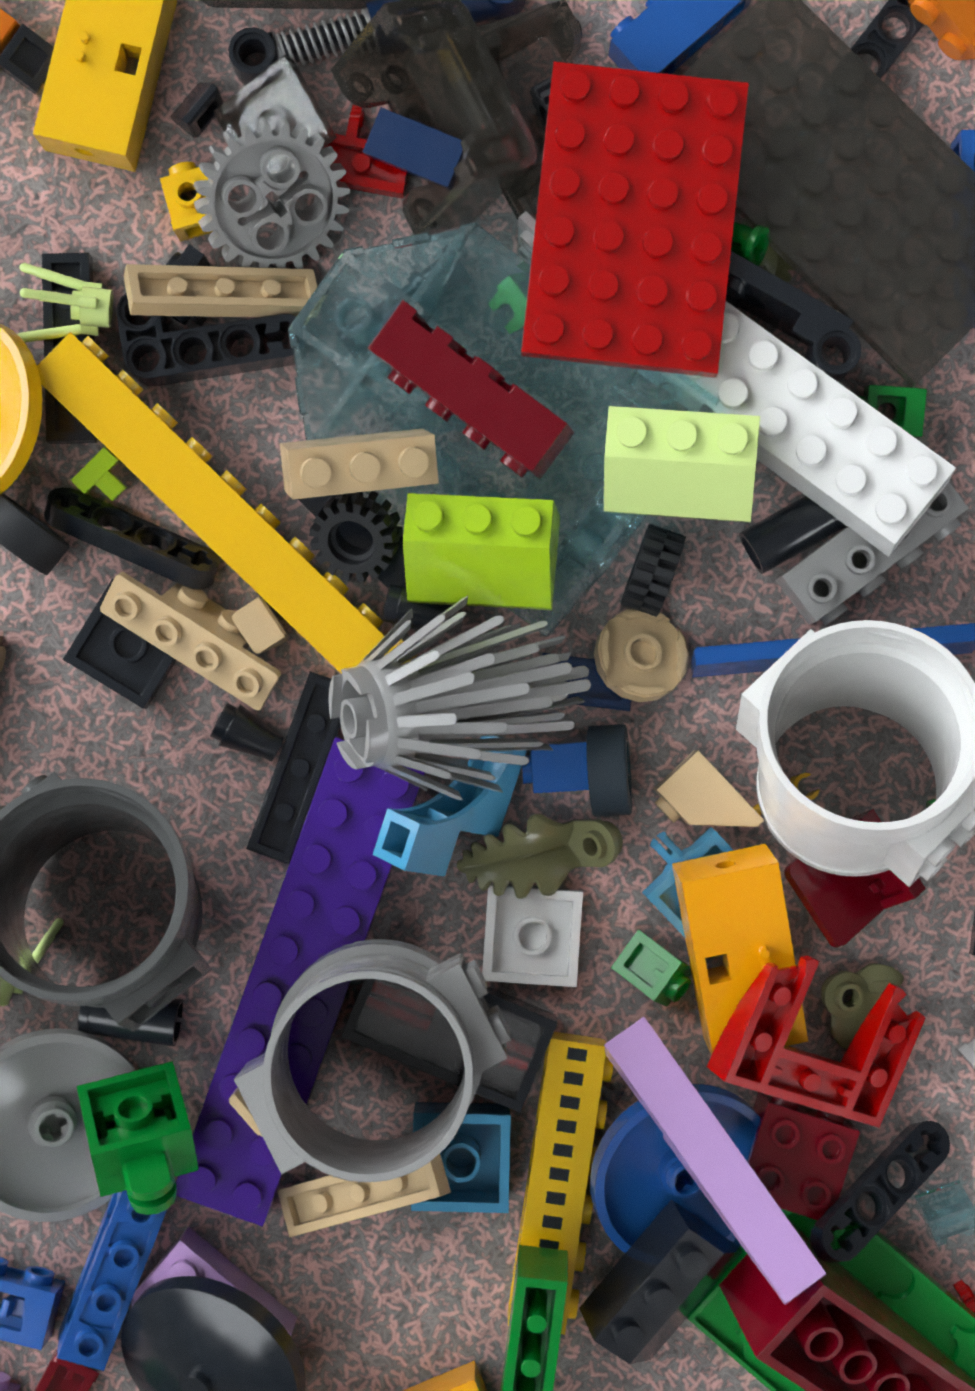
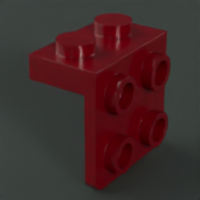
[784,809,926,948]
[747,1092,860,1220]

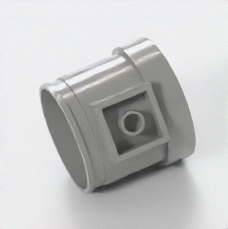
[234,939,511,1182]

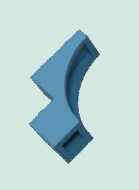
[373,735,527,877]

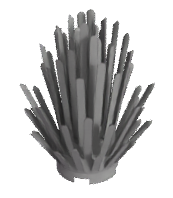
[329,596,591,800]

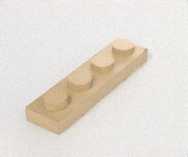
[124,264,322,319]
[277,1154,451,1238]

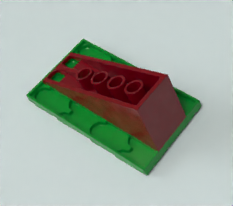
[687,1197,975,1391]

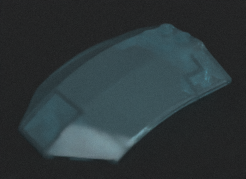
[288,222,720,637]

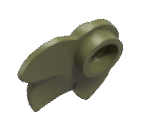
[821,963,904,1049]

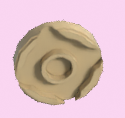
[594,609,689,702]

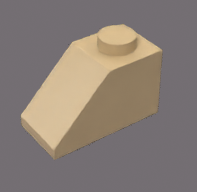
[653,750,764,827]

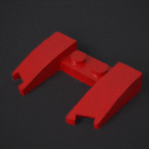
[706,955,926,1128]

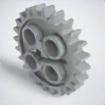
[194,116,350,269]

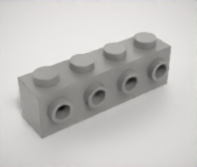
[775,482,969,626]

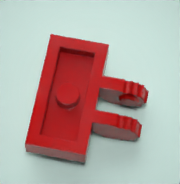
[319,104,409,199]

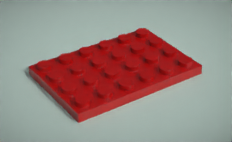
[521,61,749,378]

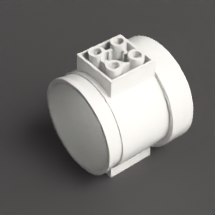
[736,620,975,887]

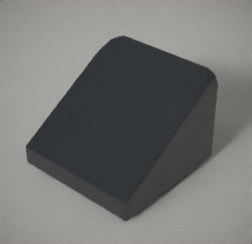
[170,82,224,138]

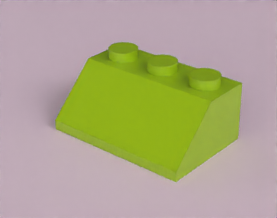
[403,493,560,610]

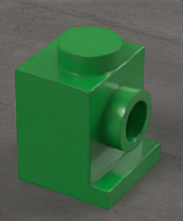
[856,385,927,438]

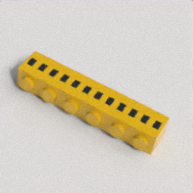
[507,1032,613,1335]

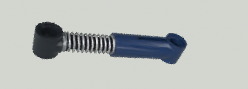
[228,0,526,89]

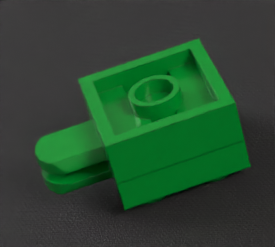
[76,1061,199,1215]

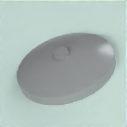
[0,1028,136,1222]

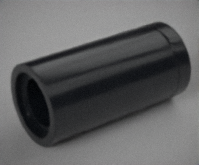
[739,496,846,574]
[78,985,183,1046]

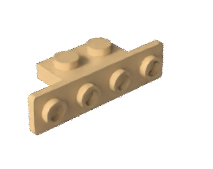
[100,572,281,710]

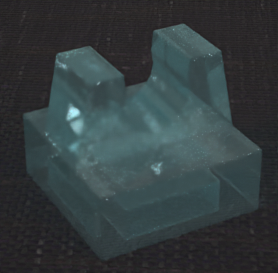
[914,1180,975,1246]

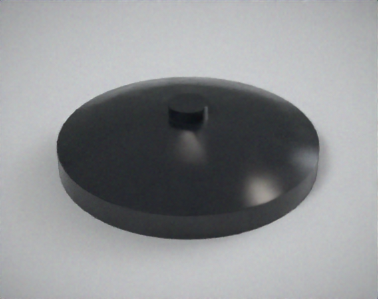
[121,1276,306,1391]

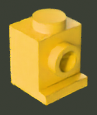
[160,161,213,242]

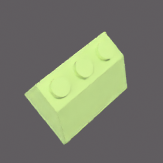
[604,406,760,523]

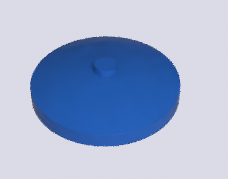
[590,1084,761,1253]

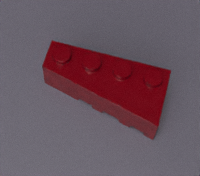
[368,300,574,479]

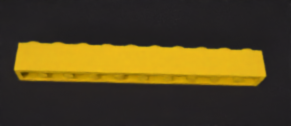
[37,332,418,674]

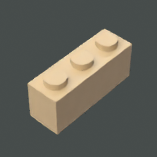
[280,428,439,499]

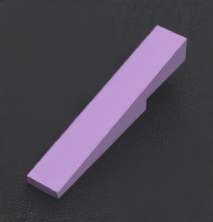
[604,1017,826,1305]

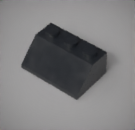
[579,1199,742,1364]

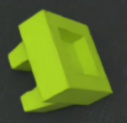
[70,447,127,501]

